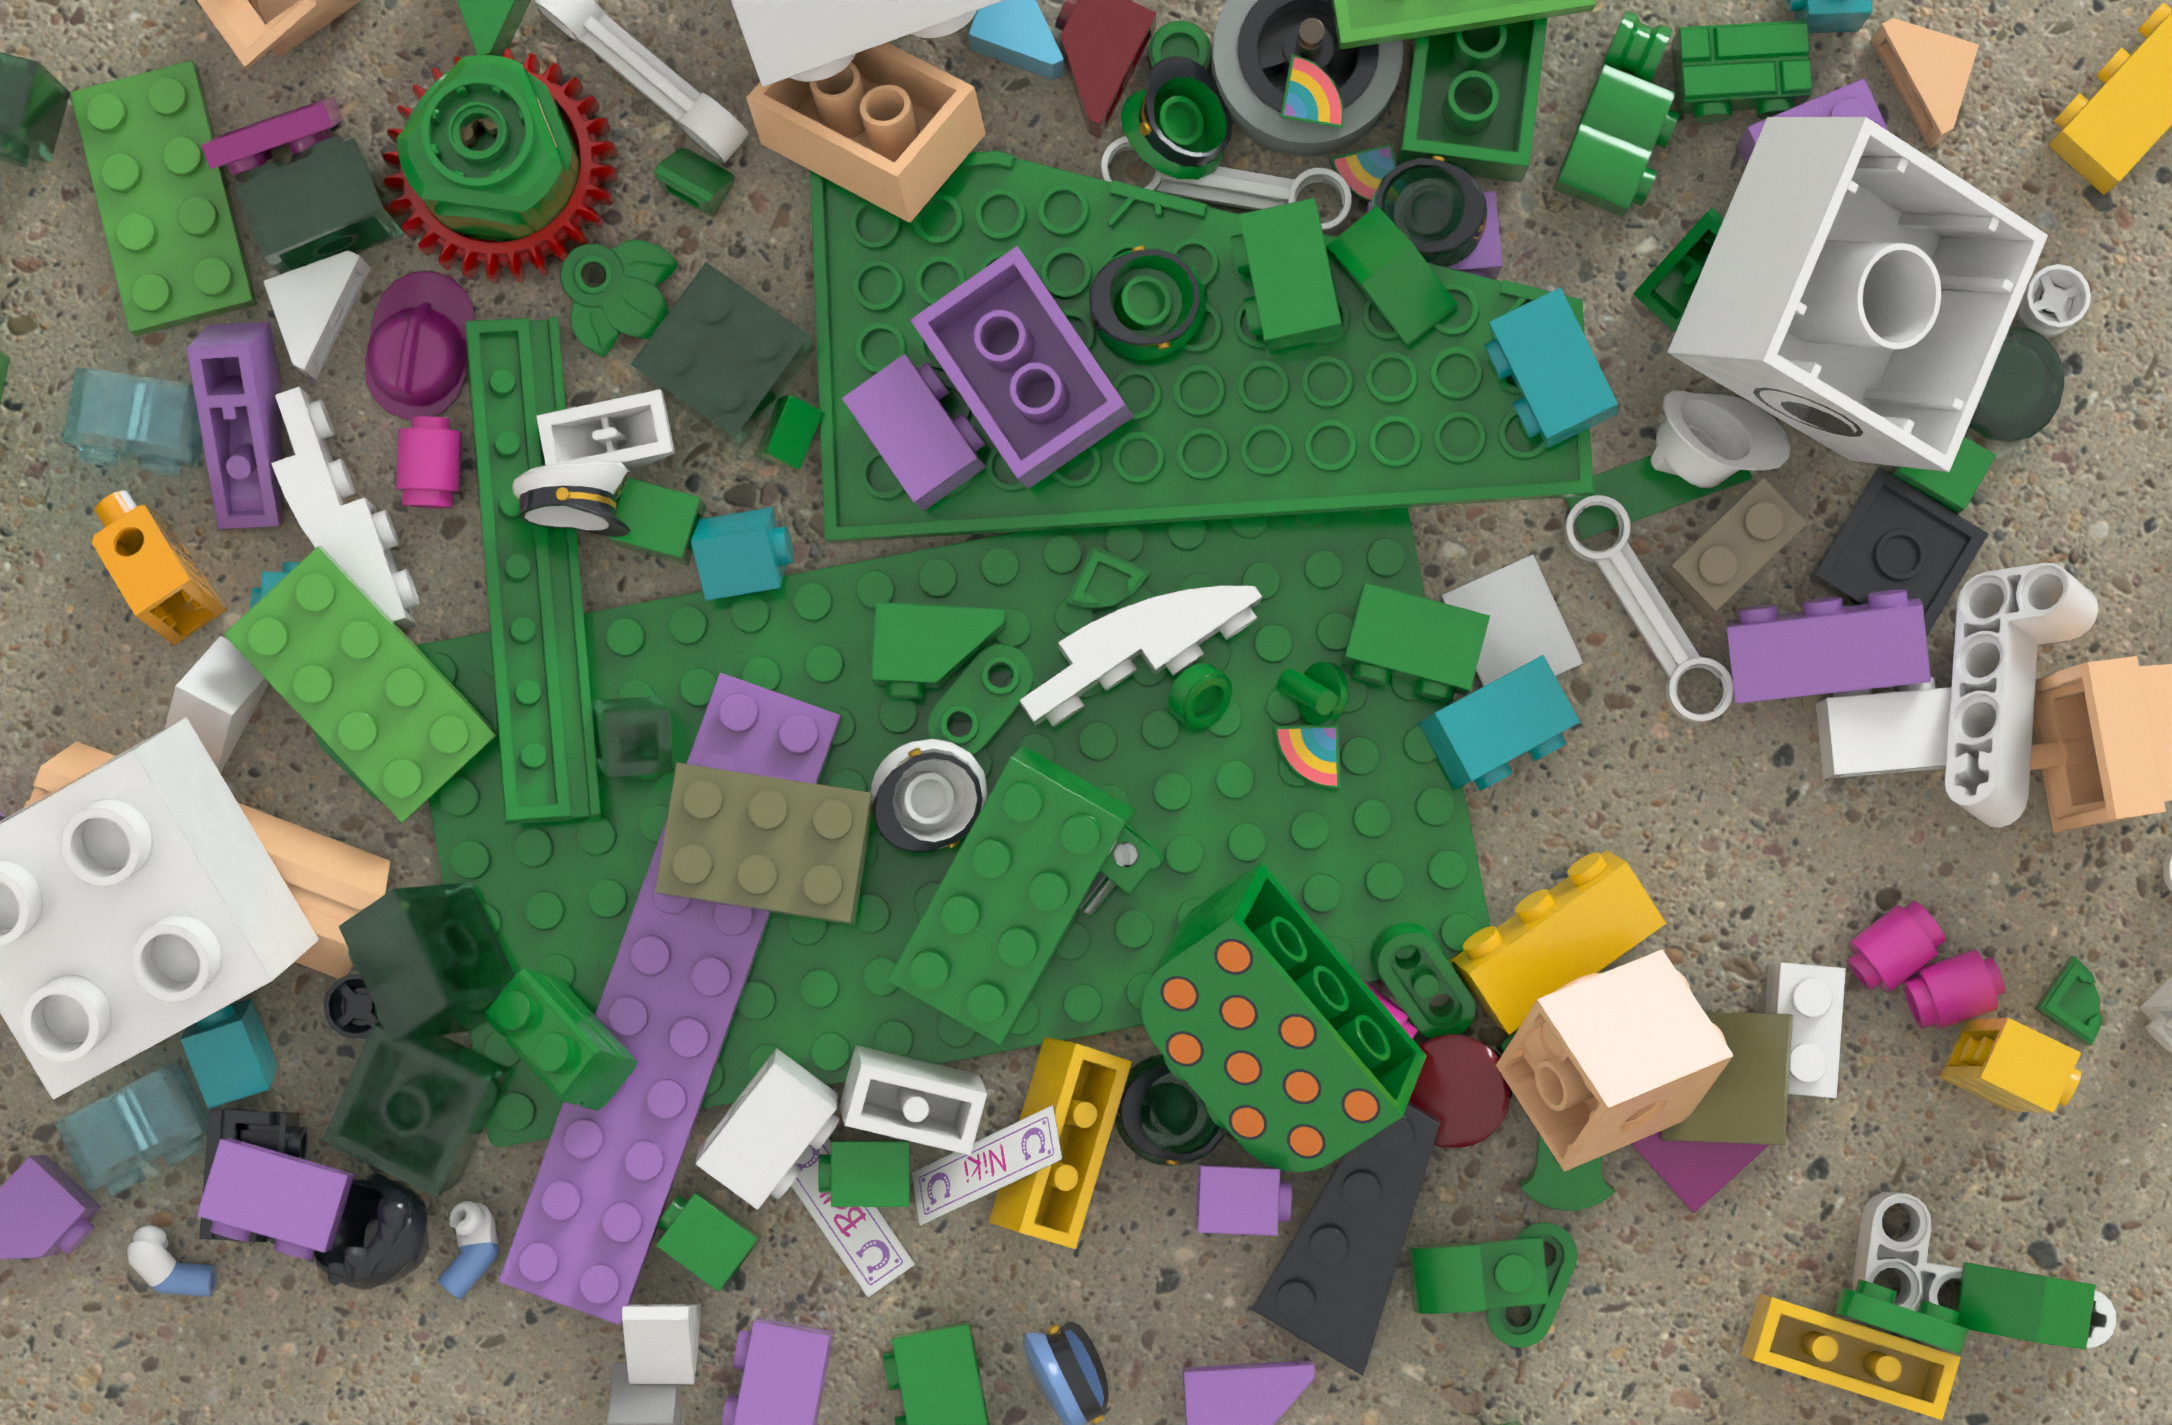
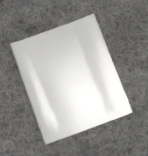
[1442,554,1583,687]

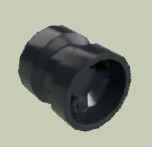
[324,974,399,1039]

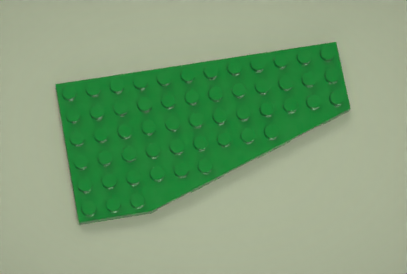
[810,151,1594,543]

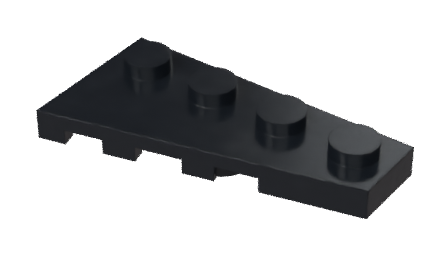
[1252,1101,1440,1376]

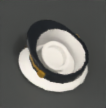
[512,461,631,537]
[871,739,988,852]

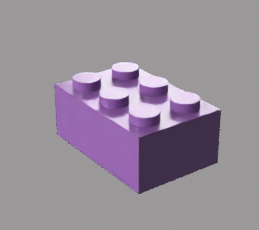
[910,246,1134,489]

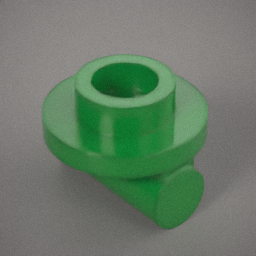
[1278,661,1349,726]

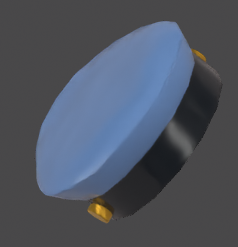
[1022,1321,1109,1425]

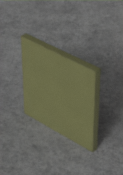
[1661,1012,1793,1146]

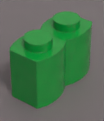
[1553,64,1680,217]

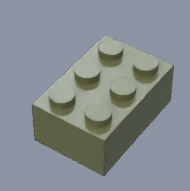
[655,762,875,925]

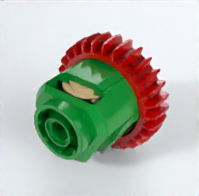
[383,48,618,284]

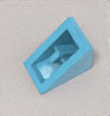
[968,0,1064,80]

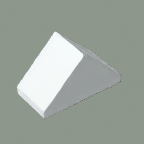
[263,250,371,380]
[536,389,675,473]
[165,636,269,774]
[622,1304,701,1384]

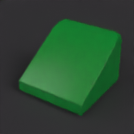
[654,148,735,216]
[754,395,823,470]

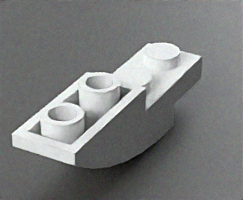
[271,387,420,628]
[1020,586,1262,727]

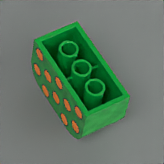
[1141,862,1427,1172]

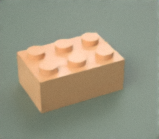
[746,42,986,223]

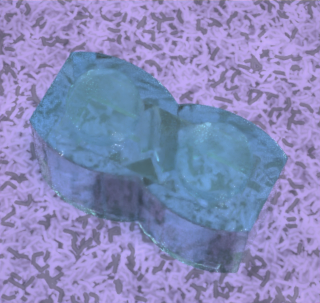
[62,367,203,476]
[54,1063,208,1197]

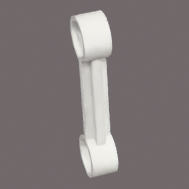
[533,0,750,163]
[1101,136,1351,235]
[1564,495,1733,723]

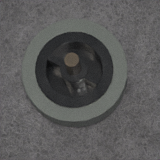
[1211,0,1404,156]

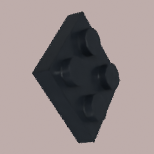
[1810,467,1989,637]

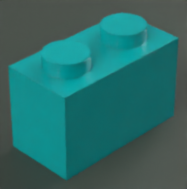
[1484,287,1618,448]
[1418,655,1580,791]

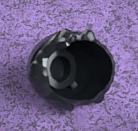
[313,1173,429,1290]

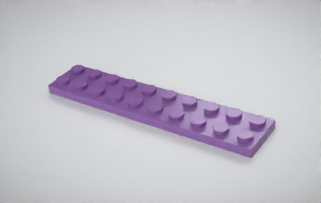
[498,673,842,1325]

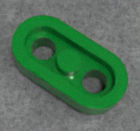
[928,644,1033,756]
[1374,923,1475,1039]
[1485,1221,1577,1348]
[1835,1279,1969,1354]

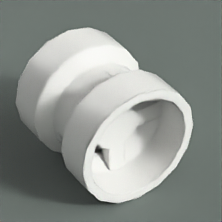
[2015,264,2091,339]

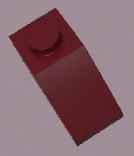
[1055,0,1157,139]

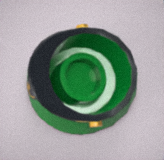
[1121,56,1233,180]
[1089,246,1205,360]

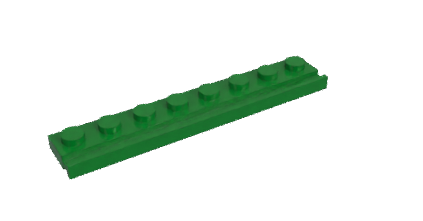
[465,316,601,825]

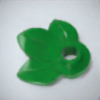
[560,239,678,357]

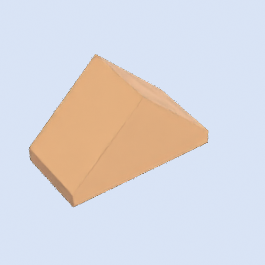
[1870,18,1979,149]

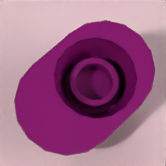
[365,271,474,420]

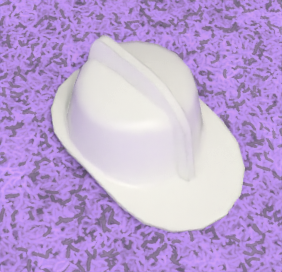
[1650,390,1791,488]

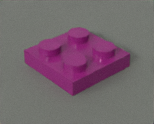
[201,96,343,175]

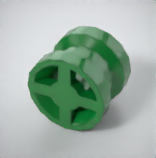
[1601,10,1672,82]

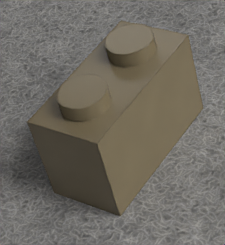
[1661,477,1808,620]

